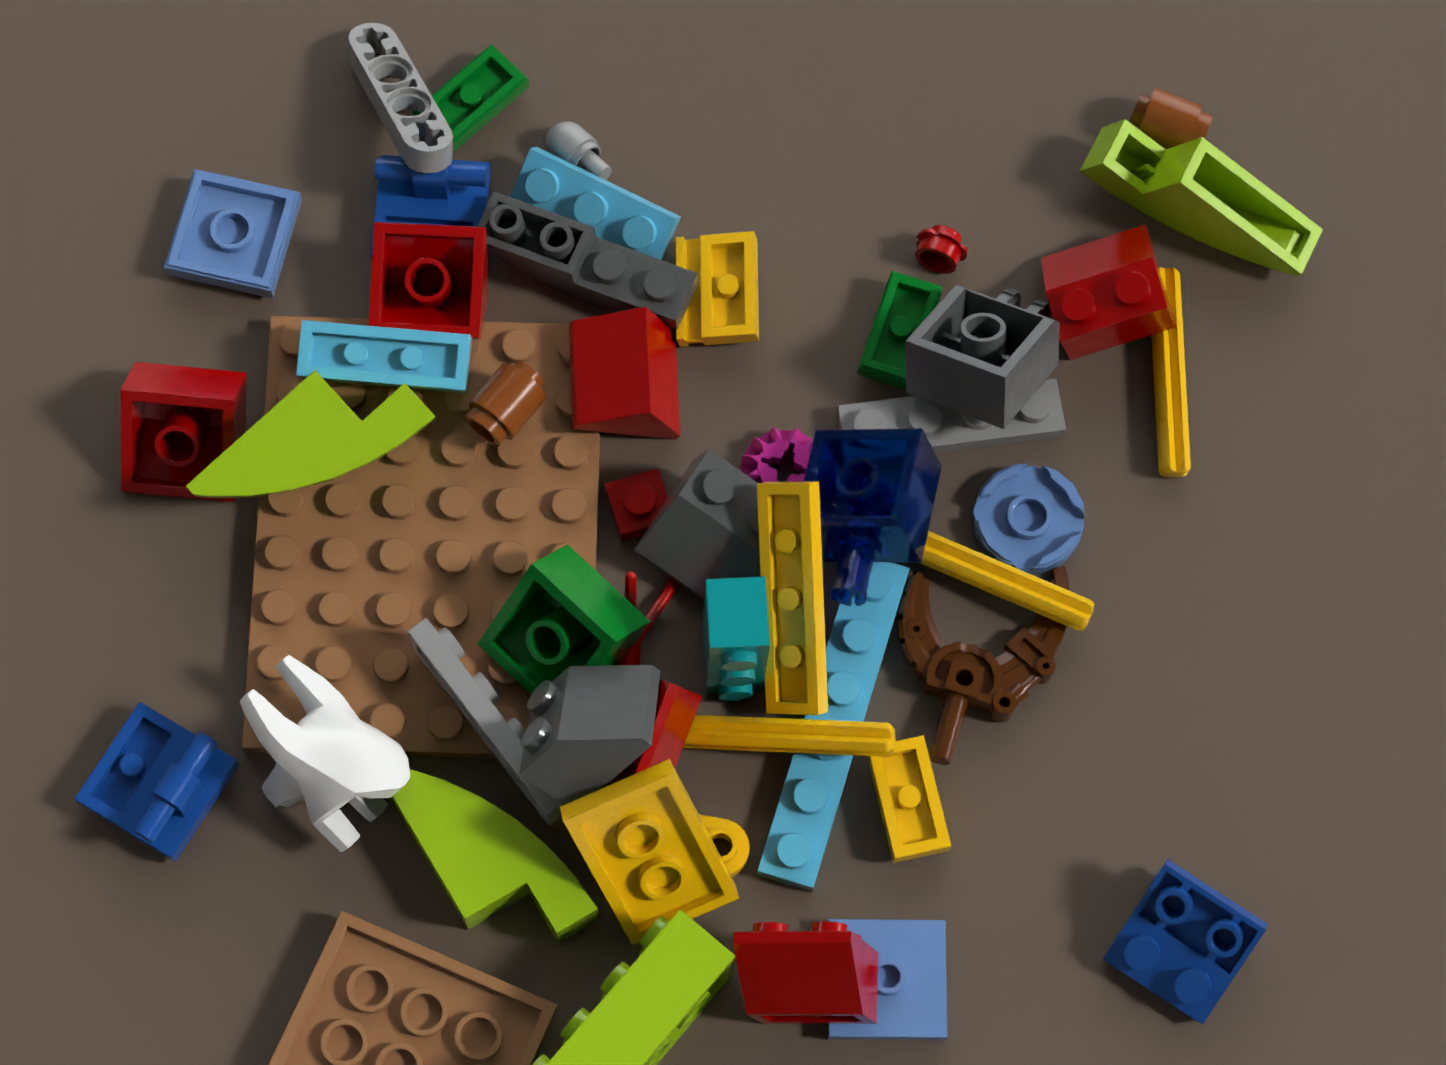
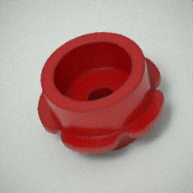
[915,225,968,274]

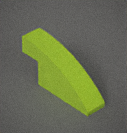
[1079,119,1323,276]
[186,370,436,498]
[390,769,598,943]

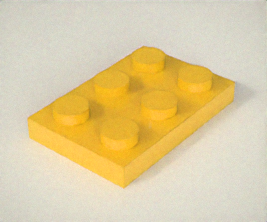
[560,759,739,945]

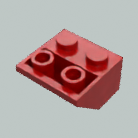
[733,921,879,1024]

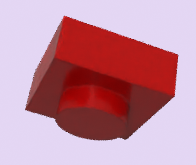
[605,468,668,542]

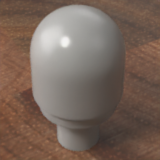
[545,121,612,180]

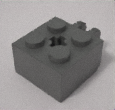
[906,285,1060,429]

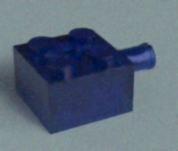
[804,428,942,606]

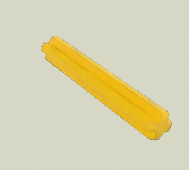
[1151,267,1191,478]
[881,517,1094,631]
[683,715,896,757]

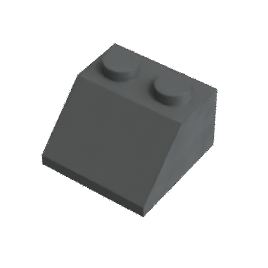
[633,449,760,601]
[519,665,661,805]

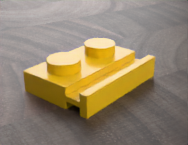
[676,231,759,347]

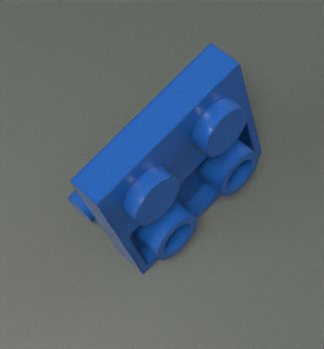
[370,155,491,262]
[74,702,240,863]
[1103,859,1268,1025]

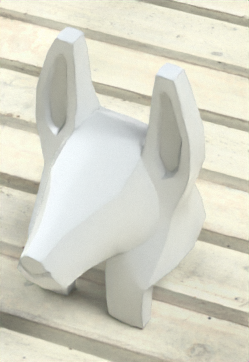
[240,655,410,852]

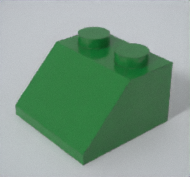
[477,544,651,695]

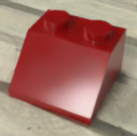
[1041,224,1176,360]
[120,362,247,502]

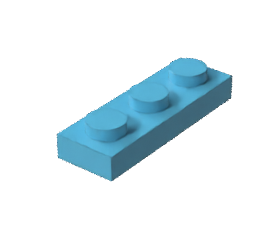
[510,147,681,260]
[296,320,472,393]

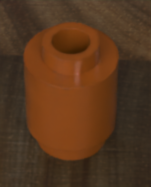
[1129,87,1213,149]
[464,361,546,447]

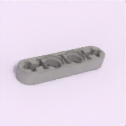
[348,23,453,173]

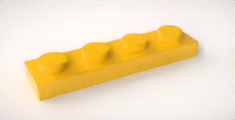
[757,481,828,715]

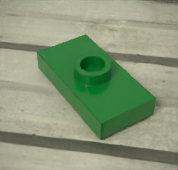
[412,44,529,153]
[857,270,944,390]

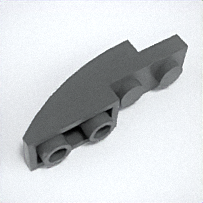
[477,192,699,329]

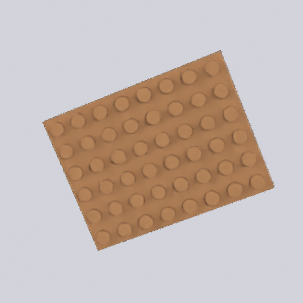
[242,316,600,759]

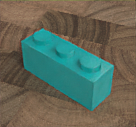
[702,576,770,701]

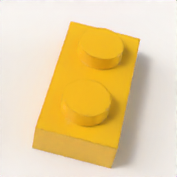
[867,735,951,863]

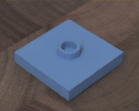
[164,169,302,298]
[828,919,948,1041]

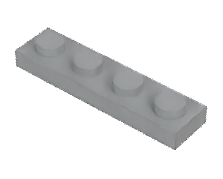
[837,378,1066,465]
[408,618,563,826]

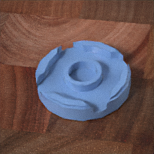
[972,464,1085,574]

